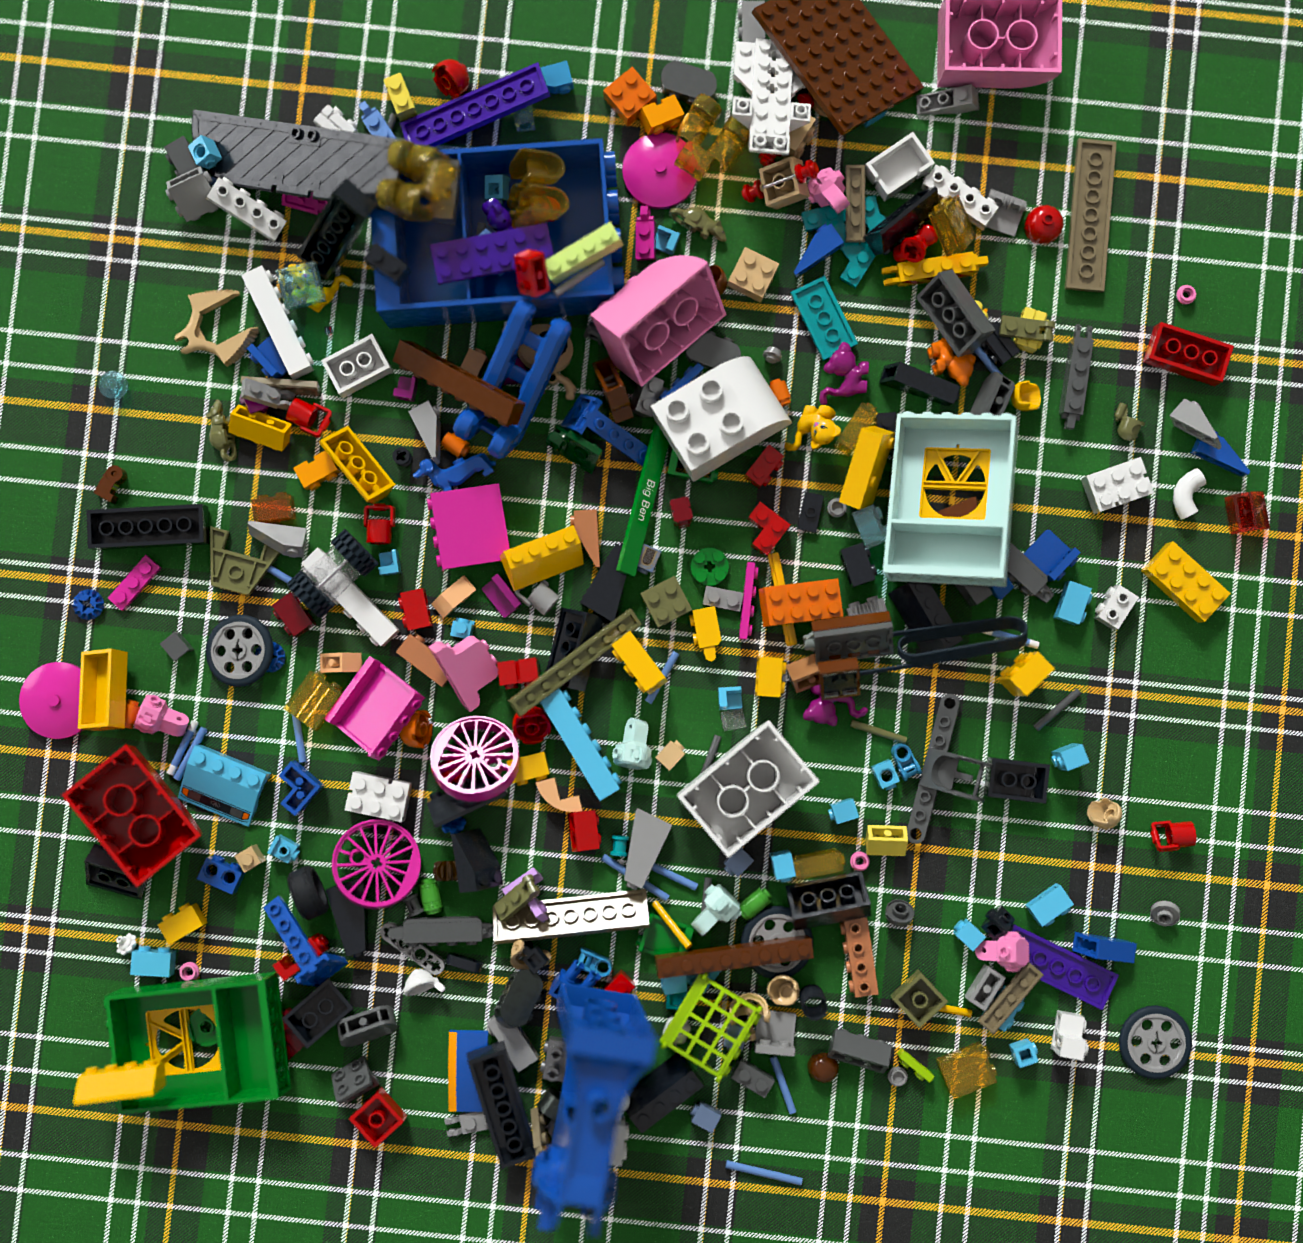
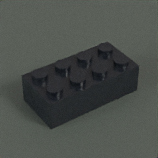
[786,871,871,931]

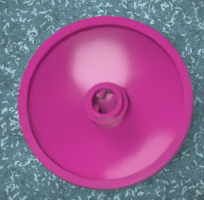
[622,133,698,209]
[19,662,83,739]

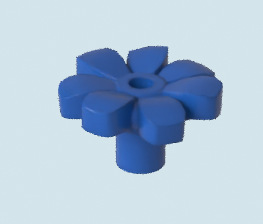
[442,817,466,834]

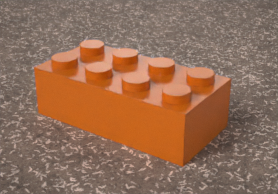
[758,578,844,627]

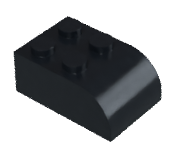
[983,757,1050,804]
[282,978,354,1048]

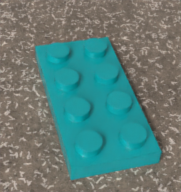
[790,276,858,361]

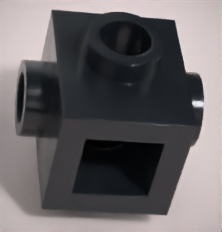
[981,905,1015,941]

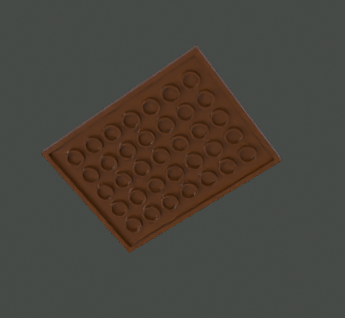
[751,0,924,136]

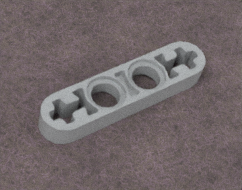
[380,922,445,975]

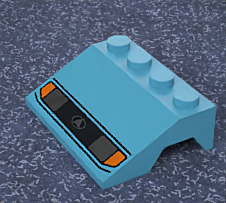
[178,744,271,827]

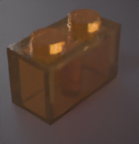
[251,492,296,523]

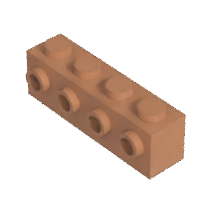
[839,917,879,998]

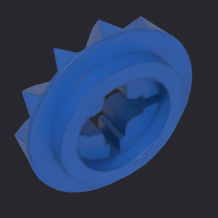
[72,589,104,620]
[255,642,286,672]

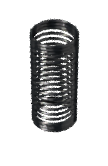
[799,984,828,1021]

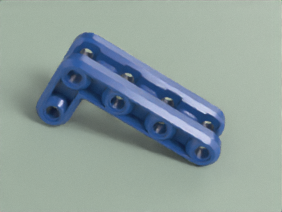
[453,299,572,459]

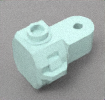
[612,718,652,770]
[691,884,742,936]

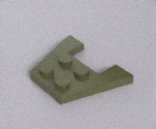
[210,526,281,596]

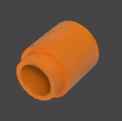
[769,378,791,407]
[441,432,471,458]
[125,699,140,729]

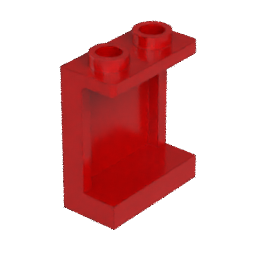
[272,932,330,981]

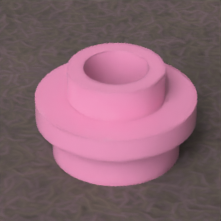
[1176,285,1196,304]
[850,851,870,871]
[179,962,199,981]

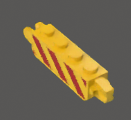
[881,251,989,287]

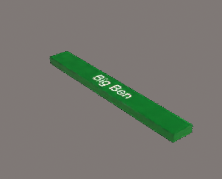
[616,425,669,577]

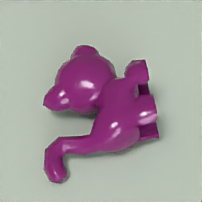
[819,342,869,405]
[803,685,868,726]

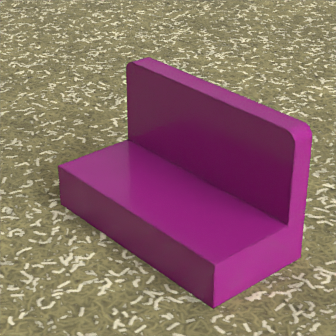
[482,573,523,618]

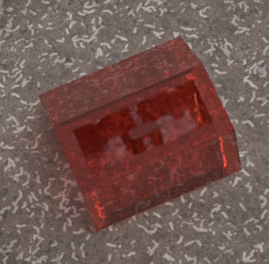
[1224,491,1270,535]

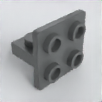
[331,1056,379,1104]

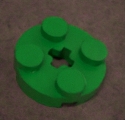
[690,548,729,586]
[188,1009,218,1047]

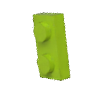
[897,1047,935,1082]

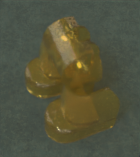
[674,94,749,182]
[376,140,458,221]
[507,148,569,229]

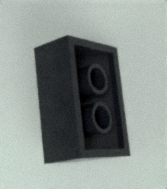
[85,844,149,900]

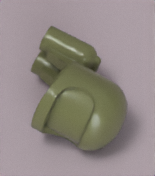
[1114,402,1145,441]

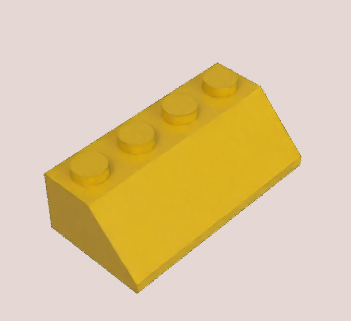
[319,426,396,504]
[499,525,584,591]
[73,1059,167,1105]

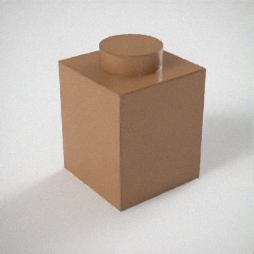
[460,348,489,378]

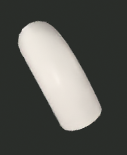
[1173,468,1206,520]

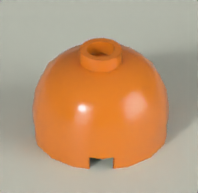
[399,710,433,748]

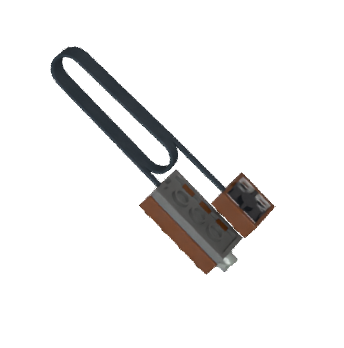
[803,611,1028,700]

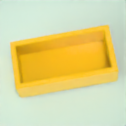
[1141,541,1231,623]
[78,648,128,731]

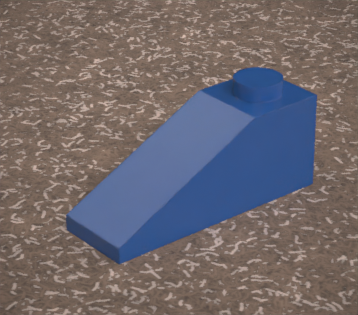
[794,223,844,278]
[1190,431,1250,477]

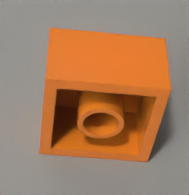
[603,66,657,126]

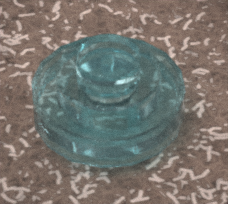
[99,371,129,400]

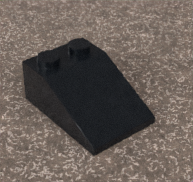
[451,828,503,893]

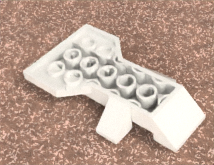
[732,38,811,155]

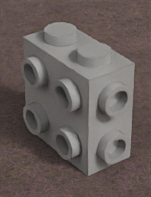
[165,166,219,222]

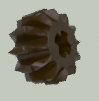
[433,861,458,881]

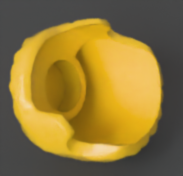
[1011,381,1041,411]

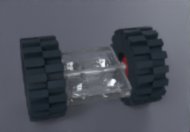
[287,529,379,619]

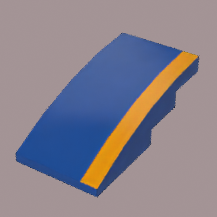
[448,1030,489,1112]

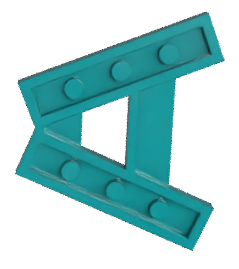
[801,195,886,288]

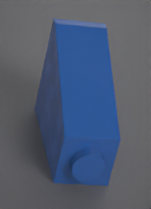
[1072,932,1137,963]

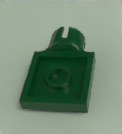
[546,425,603,474]

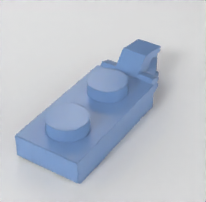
[359,101,396,138]

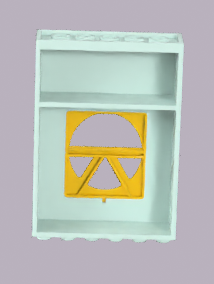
[883,411,1019,587]

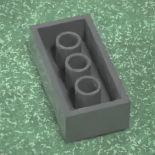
[916,269,995,357]

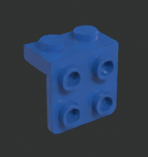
[246,336,288,379]
[1023,530,1081,582]

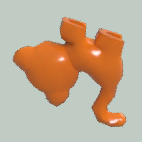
[927,337,976,386]

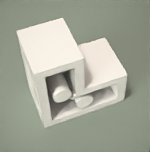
[1051,1010,1088,1061]

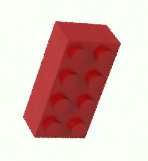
[1142,322,1234,386]

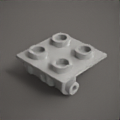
[986,189,1027,237]

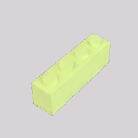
[545,222,624,285]

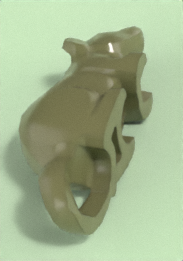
[669,207,727,241]
[206,399,237,462]

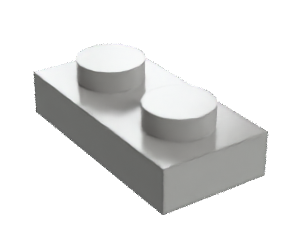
[702,586,744,612]

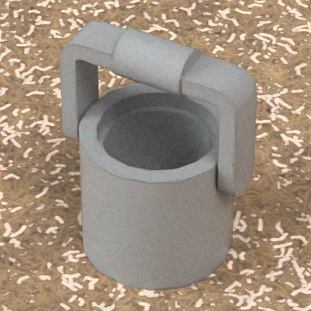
[514,580,560,616]

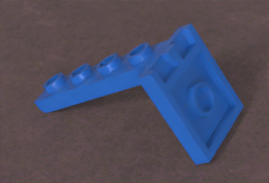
[560,394,648,467]
[263,896,348,987]

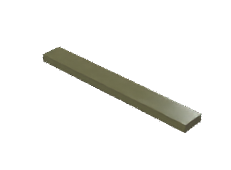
[508,609,642,717]

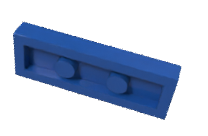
[659,363,704,399]

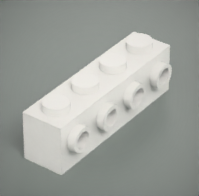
[921,164,999,230]
[206,177,287,242]

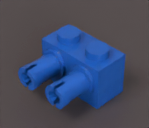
[548,960,601,999]

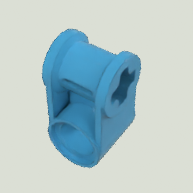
[891,743,922,781]
[577,947,613,977]

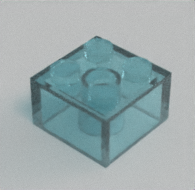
[275,261,327,310]
[852,504,887,549]

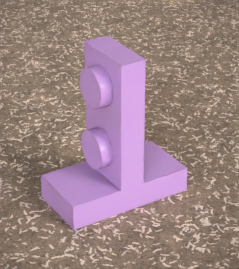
[502,867,549,923]

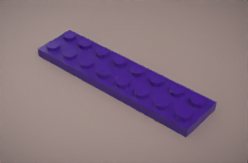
[400,62,550,152]

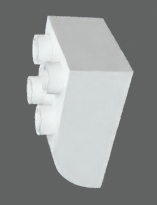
[651,356,792,482]
[677,720,820,858]

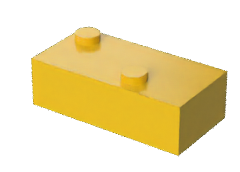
[839,426,895,510]

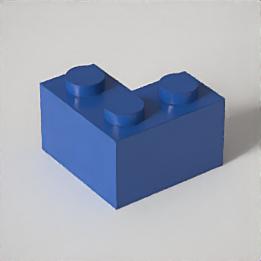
[279,760,325,816]

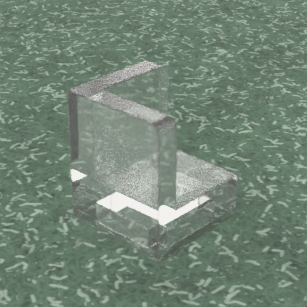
[720,709,747,731]

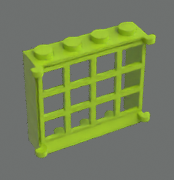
[659,973,763,1083]

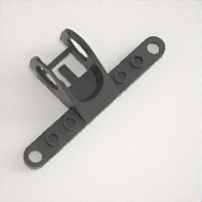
[907,694,994,844]

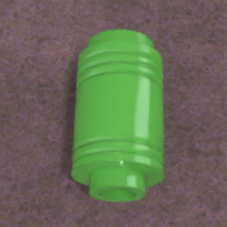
[418,877,443,915]
[740,887,772,920]

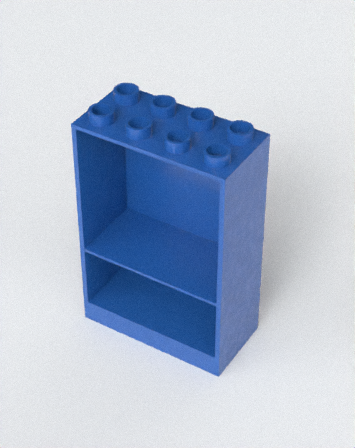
[371,138,624,329]

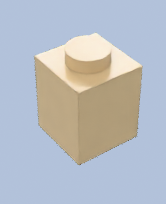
[655,740,685,771]
[235,844,266,873]

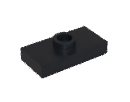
[797,492,824,533]

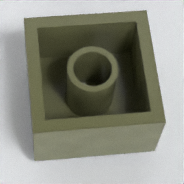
[640,576,692,628]
[890,969,948,1028]

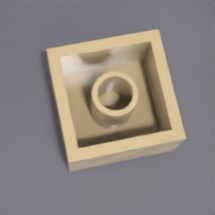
[727,247,779,303]

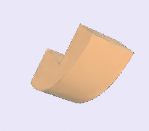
[536,777,583,812]

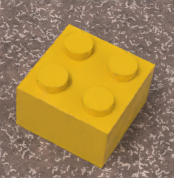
[755,657,786,697]

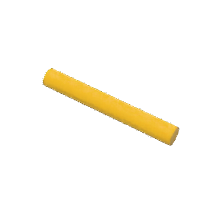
[652,900,692,949]
[939,1005,972,1017]

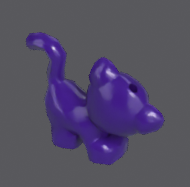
[482,198,514,232]

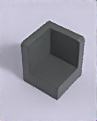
[160,632,194,661]

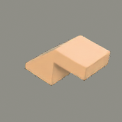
[431,575,476,618]

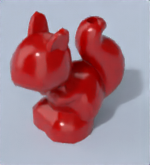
[893,224,939,263]

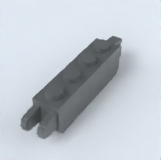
[1059,324,1094,430]
[1007,542,1054,603]
[387,916,493,947]

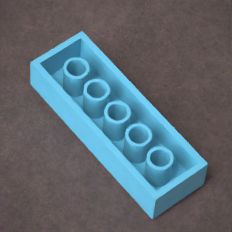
[540,688,622,801]

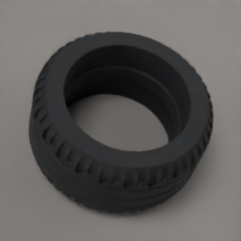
[287,866,329,920]

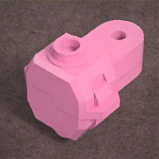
[807,167,850,214]
[134,695,189,737]
[975,932,1029,972]

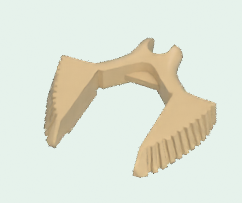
[175,289,259,367]

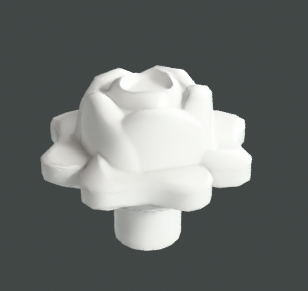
[116,933,136,955]

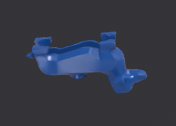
[412,453,496,491]

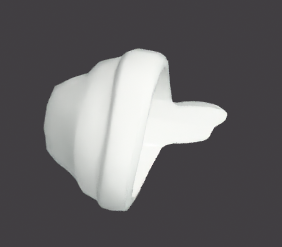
[403,969,445,996]

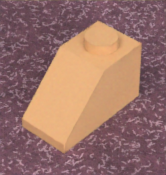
[320,652,362,673]

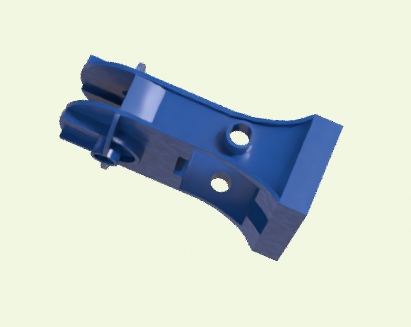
[532,983,657,1237]

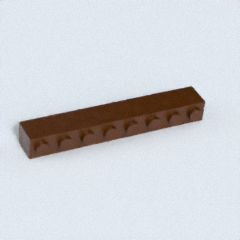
[393,340,526,427]
[654,935,814,979]

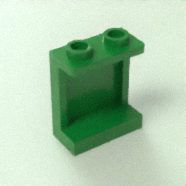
[635,912,694,955]

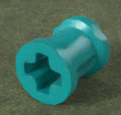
[610,835,629,857]

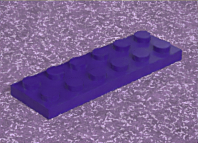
[430,223,554,285]
[1011,924,1119,1010]

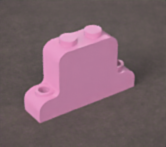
[429,636,498,712]

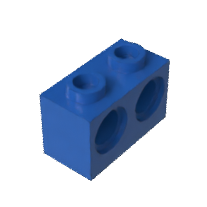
[197,855,246,894]

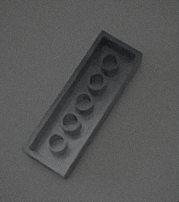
[296,178,378,280]
[86,504,210,550]
[466,1041,536,1169]

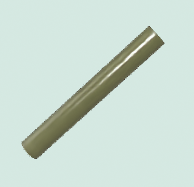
[850,719,907,744]

